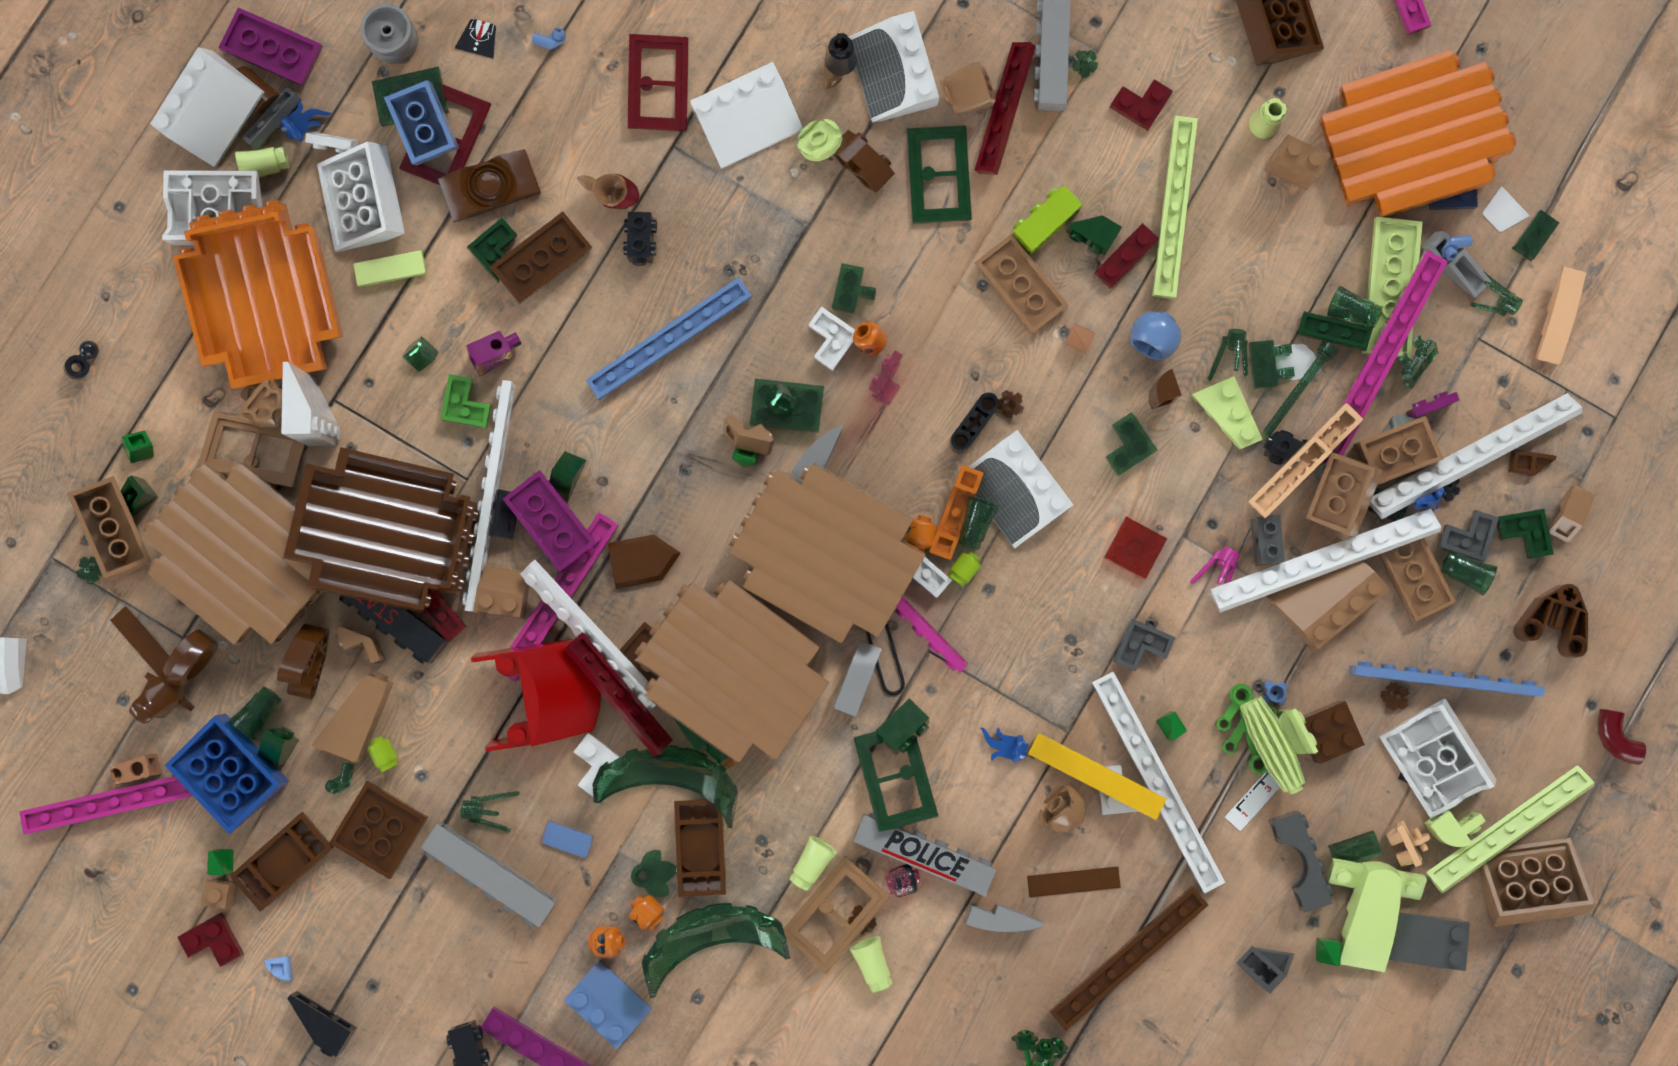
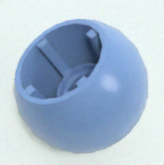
[1130,311,1181,360]

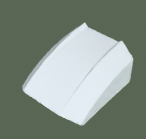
[0,637,27,694]

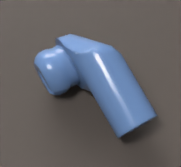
[532,28,566,50]
[1441,235,1473,261]

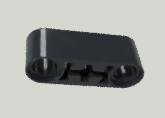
[949,392,999,454]

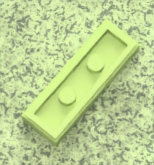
[353,250,427,287]

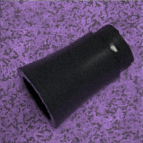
[825,33,857,76]

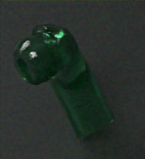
[325,763,354,794]

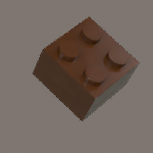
[1303,701,1365,763]

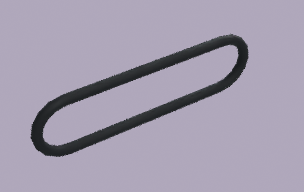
[865,623,905,695]

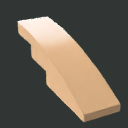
[1535,266,1586,365]

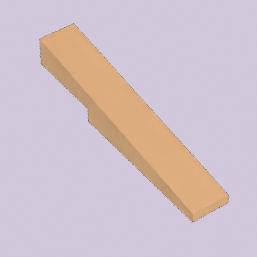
[1248,403,1364,519]

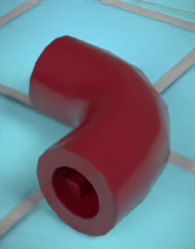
[1598,709,1646,765]

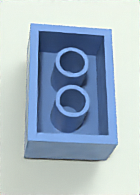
[384,80,460,166]

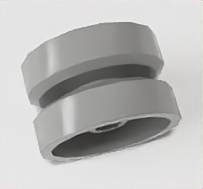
[360,3,418,64]

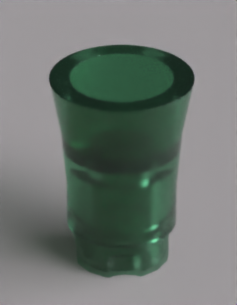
[1327,286,1383,328]
[958,496,999,550]
[1440,551,1497,596]
[229,686,282,740]

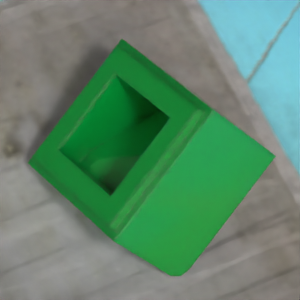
[122,430,154,463]
[1156,711,1187,741]
[207,849,234,875]
[1316,938,1341,966]

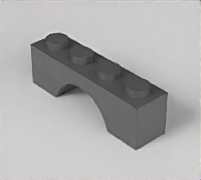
[1268,811,1333,913]

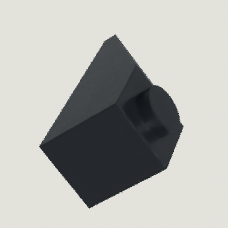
[288,991,357,1057]

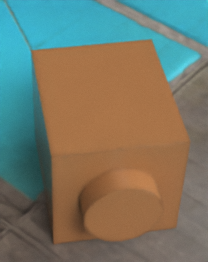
[201,879,237,909]

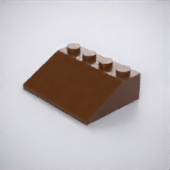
[1236,0,1324,65]

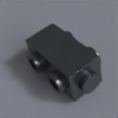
[623,212,657,266]
[1263,430,1308,465]
[446,1020,490,1066]

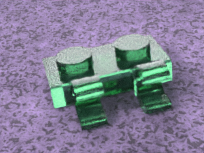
[1398,334,1439,389]
[1249,340,1295,389]

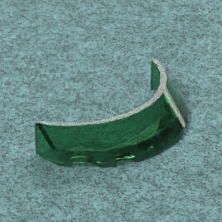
[592,745,738,828]
[642,903,791,998]

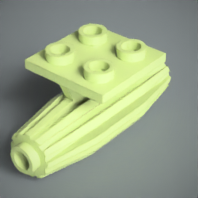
[1240,696,1318,795]

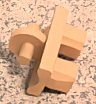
[1386,820,1431,867]

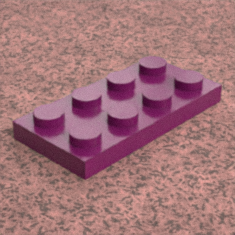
[218,7,323,87]
[503,470,598,573]

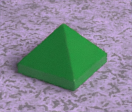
[732,448,759,467]

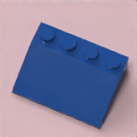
[165,714,289,834]

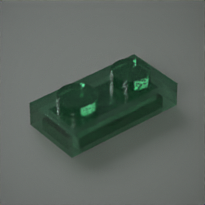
[1512,210,1560,261]
[1328,830,1383,863]

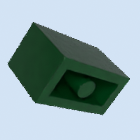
[876,698,930,755]

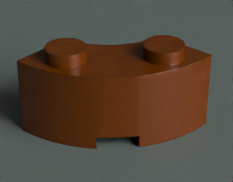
[833,130,895,193]

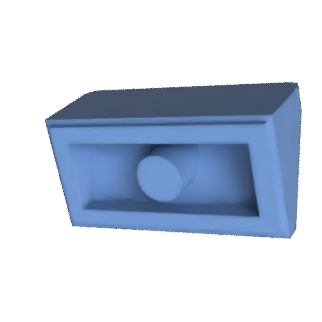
[542,821,594,858]

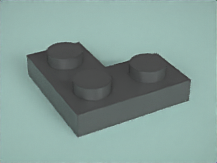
[1437,510,1499,562]
[1113,619,1176,671]

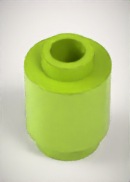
[948,551,981,587]
[367,736,399,772]

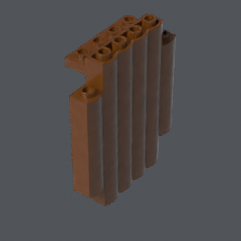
[283,447,479,612]

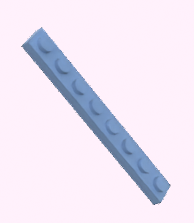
[586,277,752,401]
[1349,661,1545,697]

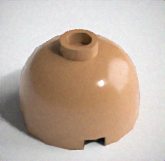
[1039,784,1085,833]

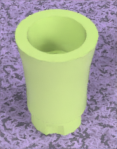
[1249,98,1287,139]
[235,146,290,178]
[790,835,838,891]
[849,936,893,993]

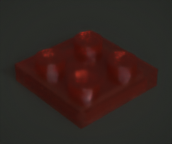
[1103,516,1168,580]

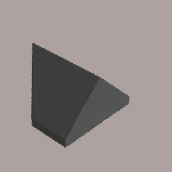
[1237,946,1294,994]

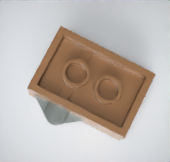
[1353,414,1444,485]
[1306,452,1383,536]

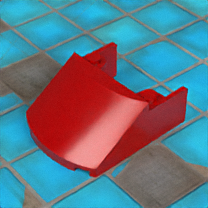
[471,639,601,752]

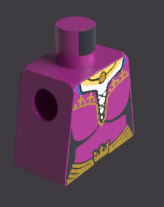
[466,331,522,377]

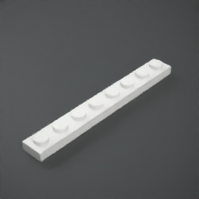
[520,560,656,711]

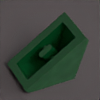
[549,451,587,503]
[120,475,158,517]

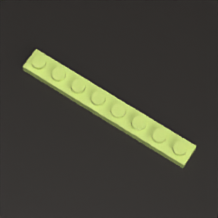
[1152,116,1198,299]
[1426,765,1595,894]

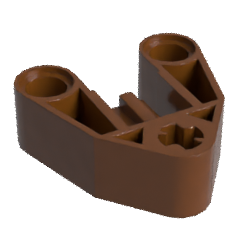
[1513,584,1588,658]
[277,623,329,700]

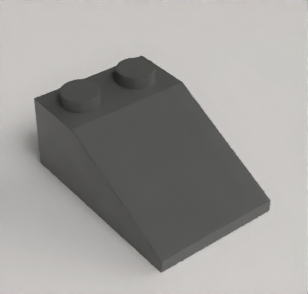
[1389,912,1470,971]

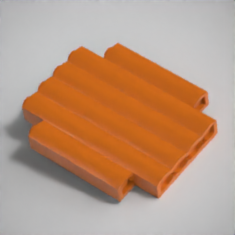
[1319,49,1516,217]
[173,200,344,389]

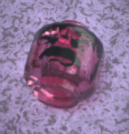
[885,864,921,898]

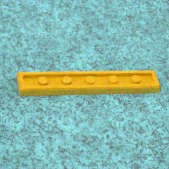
[1028,733,1167,820]

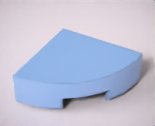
[264,956,293,981]

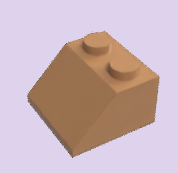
[473,566,530,619]

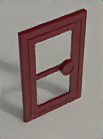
[627,34,688,132]
[399,82,491,185]

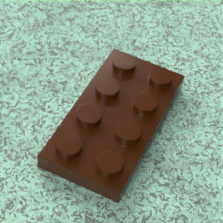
[490,211,592,304]

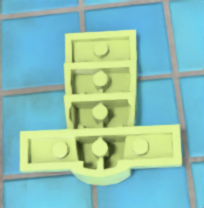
[1326,858,1427,972]

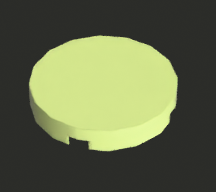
[797,119,843,161]

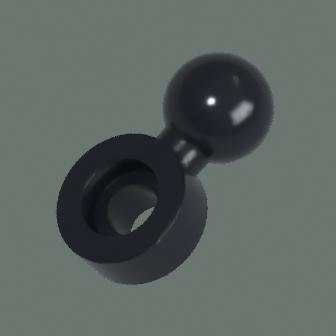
[63,341,99,380]

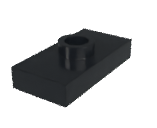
[489,489,517,540]

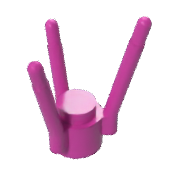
[1190,547,1240,585]

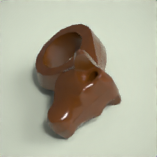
[129,629,218,724]

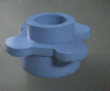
[1262,680,1288,705]

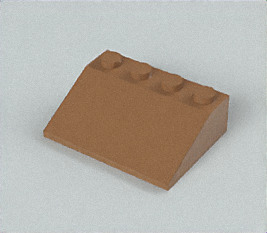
[1266,537,1390,650]
[1479,838,1595,927]

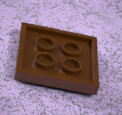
[329,781,428,879]

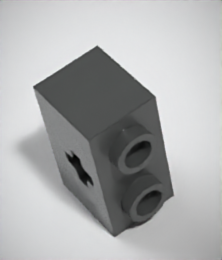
[1251,515,1285,566]

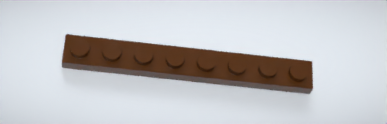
[1050,886,1209,1031]

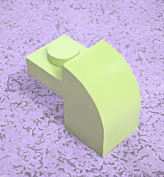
[1424,811,1486,847]

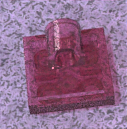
[869,350,903,405]

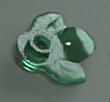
[631,850,677,897]

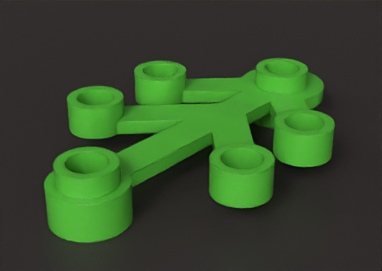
[1216,684,1277,774]

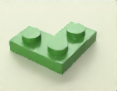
[440,374,492,428]

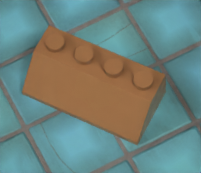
[67,476,151,584]

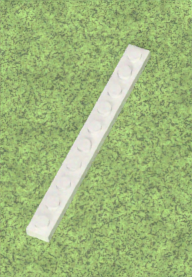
[462,380,516,613]
[1369,393,1583,519]
[1210,508,1441,613]
[1091,672,1225,894]

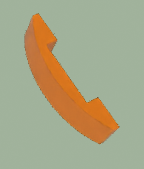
[929,465,984,560]

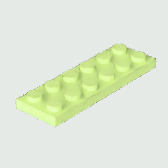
[1362,217,1422,359]

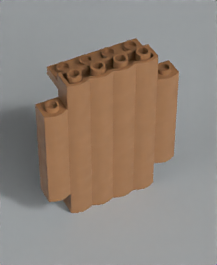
[142,463,323,646]
[729,463,926,643]
[635,580,829,763]

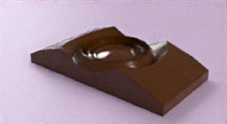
[438,149,541,223]
[674,799,726,897]
[230,812,333,912]

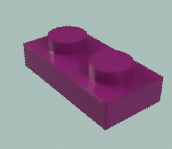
[1406,391,1460,418]

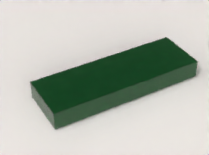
[1297,311,1373,351]

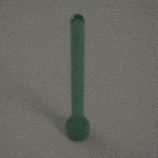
[1263,341,1338,437]

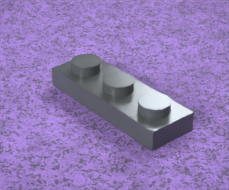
[241,87,302,150]

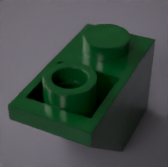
[1066,215,1122,256]
[258,727,299,765]

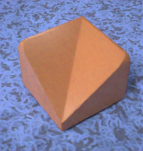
[1065,324,1095,353]

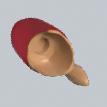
[577,173,640,210]

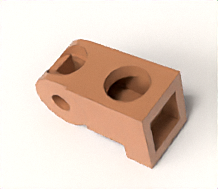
[110,753,162,786]

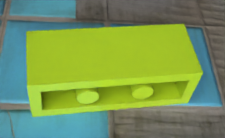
[1012,185,1083,256]

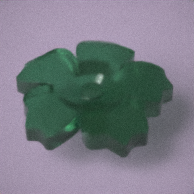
[1072,50,1098,78]
[76,557,103,584]

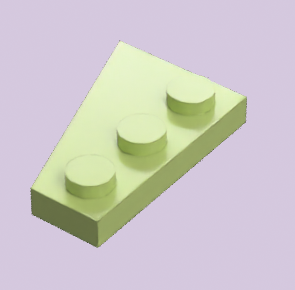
[1190,376,1263,450]

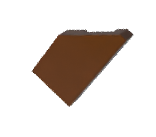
[1508,449,1557,476]

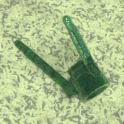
[1470,270,1523,316]
[1207,329,1248,381]
[460,791,520,832]

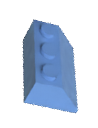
[564,960,652,1049]

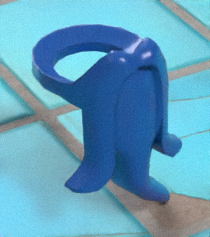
[280,101,331,142]
[1414,488,1445,511]
[980,727,1029,764]

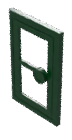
[907,125,972,224]
[854,731,939,833]

